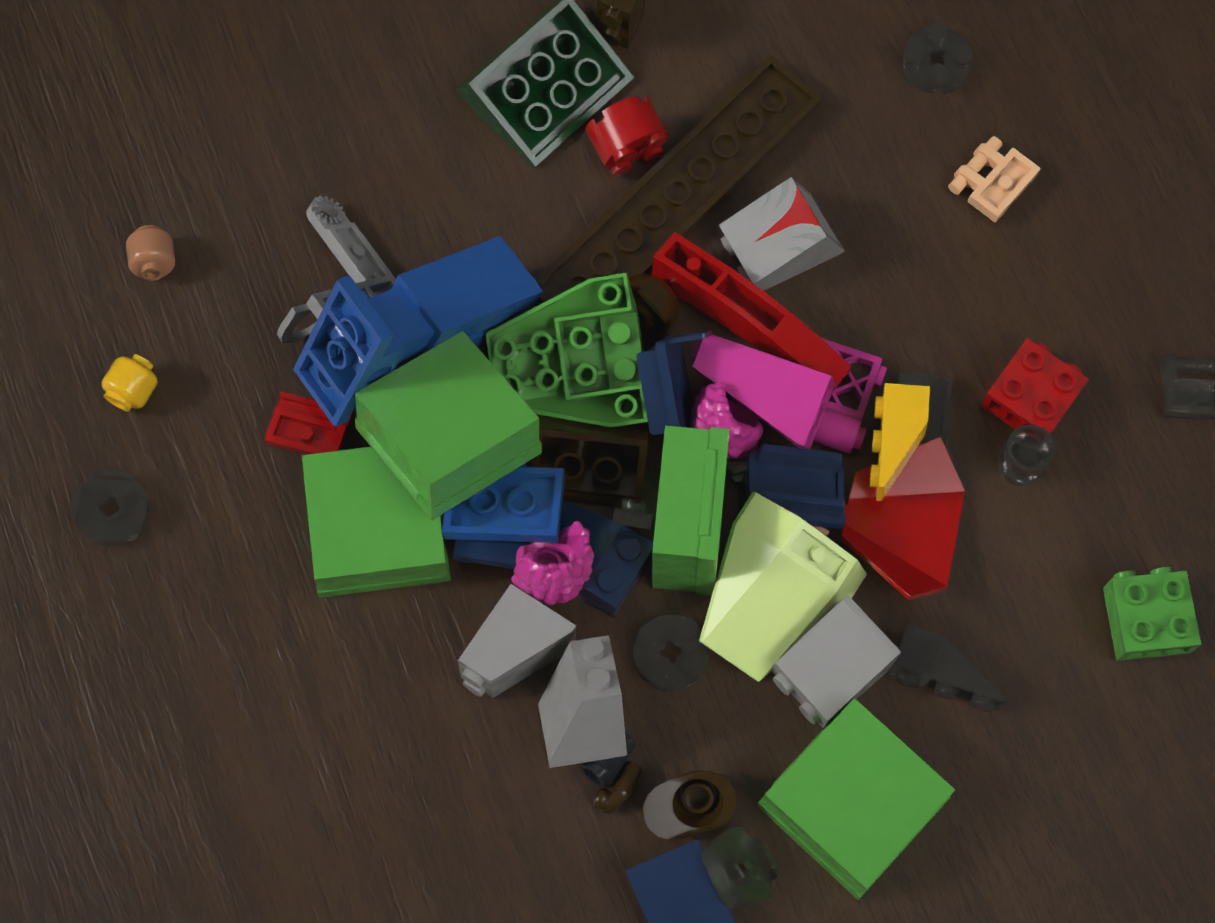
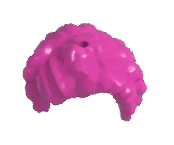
[689,382,763,459]
[511,521,594,606]

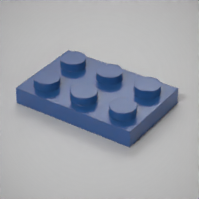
[442,467,565,543]

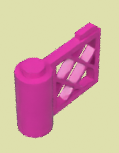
[813,338,887,454]

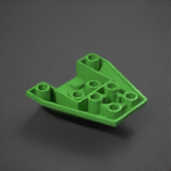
[486,273,648,427]

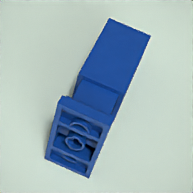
[293,236,543,427]

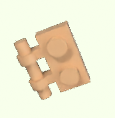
[948,136,1041,223]

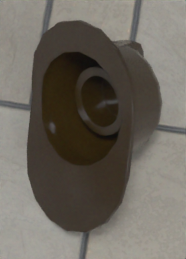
[643,770,737,840]

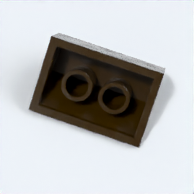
[532,415,649,507]

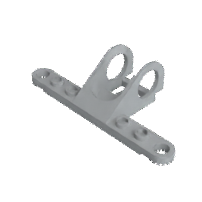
[277,196,396,343]

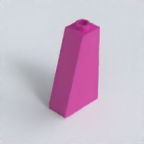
[691,334,835,449]

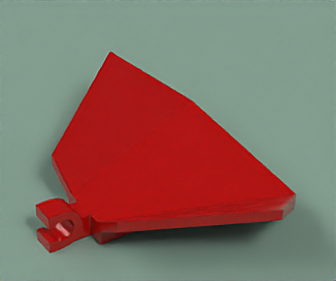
[841,437,965,600]

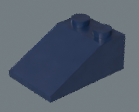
[559,500,653,619]

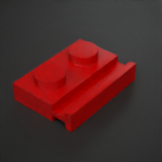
[264,391,353,455]

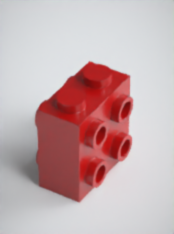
[980,338,1089,447]

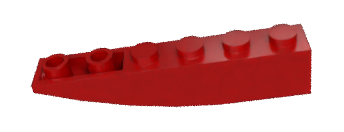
[652,232,852,392]

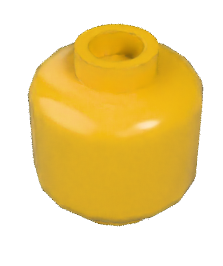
[101,354,158,412]

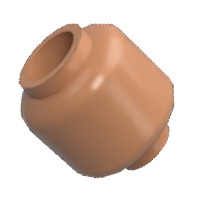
[126,225,175,281]

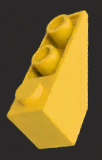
[870,383,930,501]

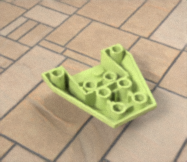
[699,492,867,682]

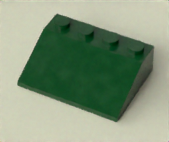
[456,0,634,167]

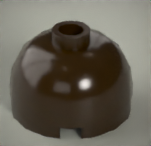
[628,273,679,348]

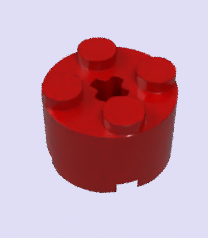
[586,95,668,176]

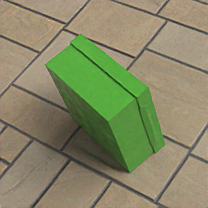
[355,331,542,520]
[652,426,730,596]
[302,447,451,598]
[756,698,955,900]

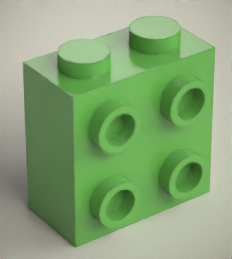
[1103,567,1201,661]

